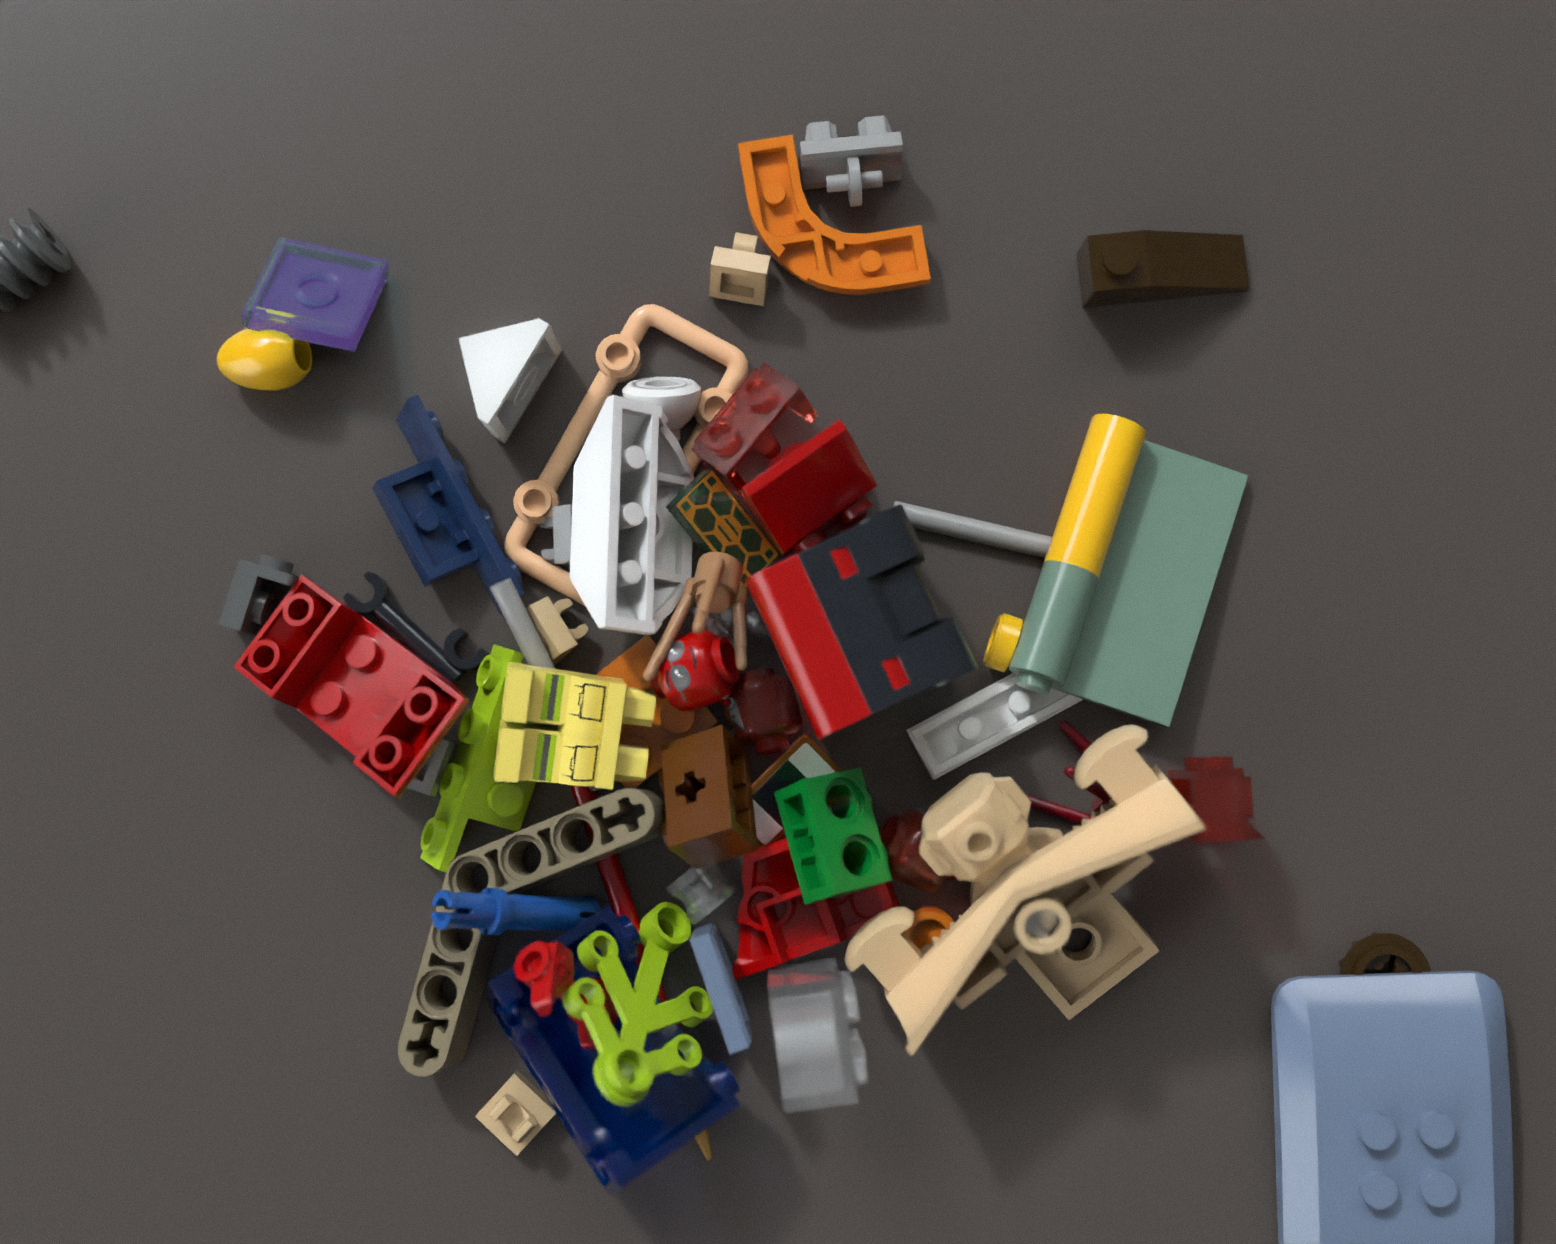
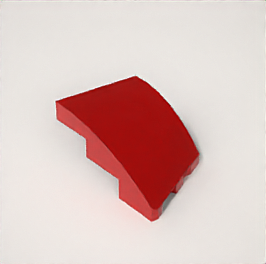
[732,838,900,980]

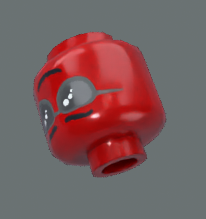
[651,629,740,711]

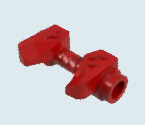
[514,941,618,1050]

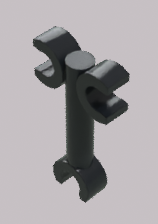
[343,571,489,684]

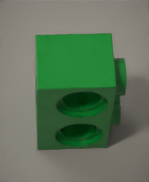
[774,767,892,905]

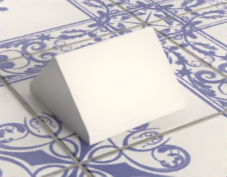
[458,318,562,444]

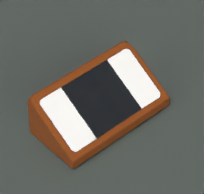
[751,733,842,848]

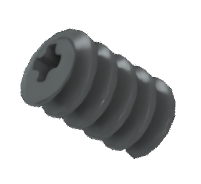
[0,207,72,312]

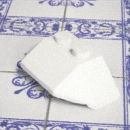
[569,395,694,635]

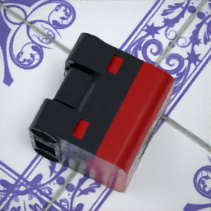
[745,504,978,739]

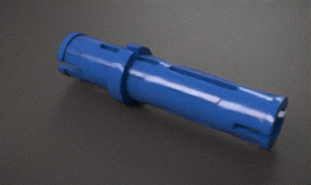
[431,888,600,935]

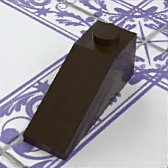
[1076,230,1249,308]

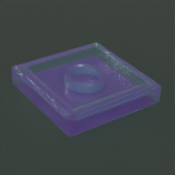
[241,237,389,352]

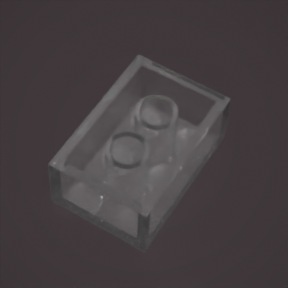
[768,958,868,1113]

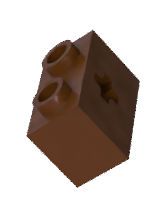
[658,725,758,869]

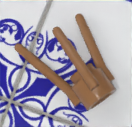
[643,552,749,681]

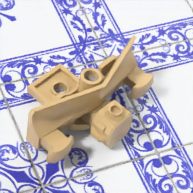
[844,725,1206,1056]

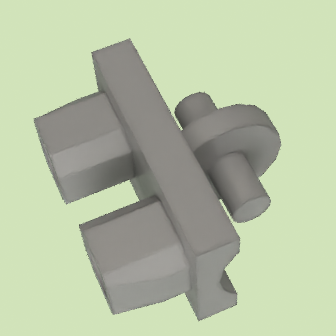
[800,115,903,207]

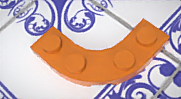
[738,134,931,295]

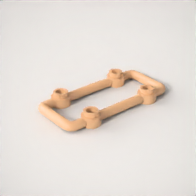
[504,304,749,607]

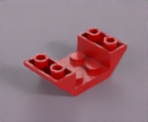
[233,574,469,798]

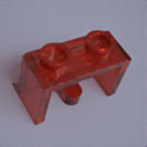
[691,362,818,498]
[1168,756,1265,843]

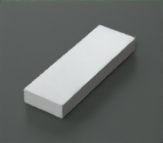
[905,673,1083,780]

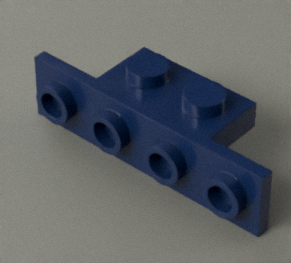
[372,395,525,614]

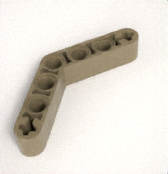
[398,788,666,1077]

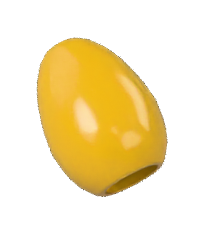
[217,326,312,391]

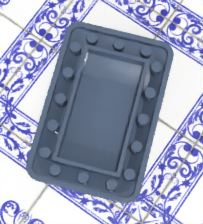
[1271,970,1514,1244]

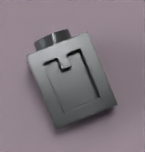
[218,554,299,635]

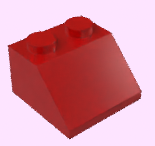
[742,419,878,557]

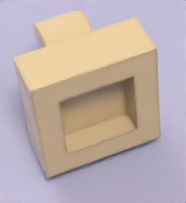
[709,232,770,306]
[526,596,589,665]
[475,1070,559,1156]

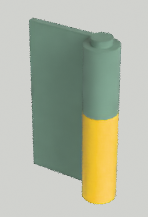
[1009,414,1249,728]

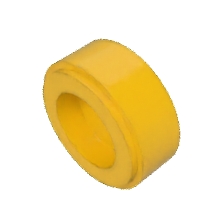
[983,613,1023,672]

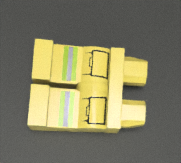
[493,662,656,789]

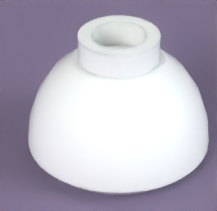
[622,377,701,440]

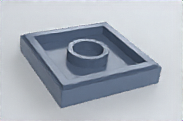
[690,922,753,1054]

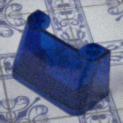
[486,905,741,1196]

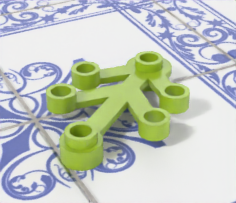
[563,902,713,1106]

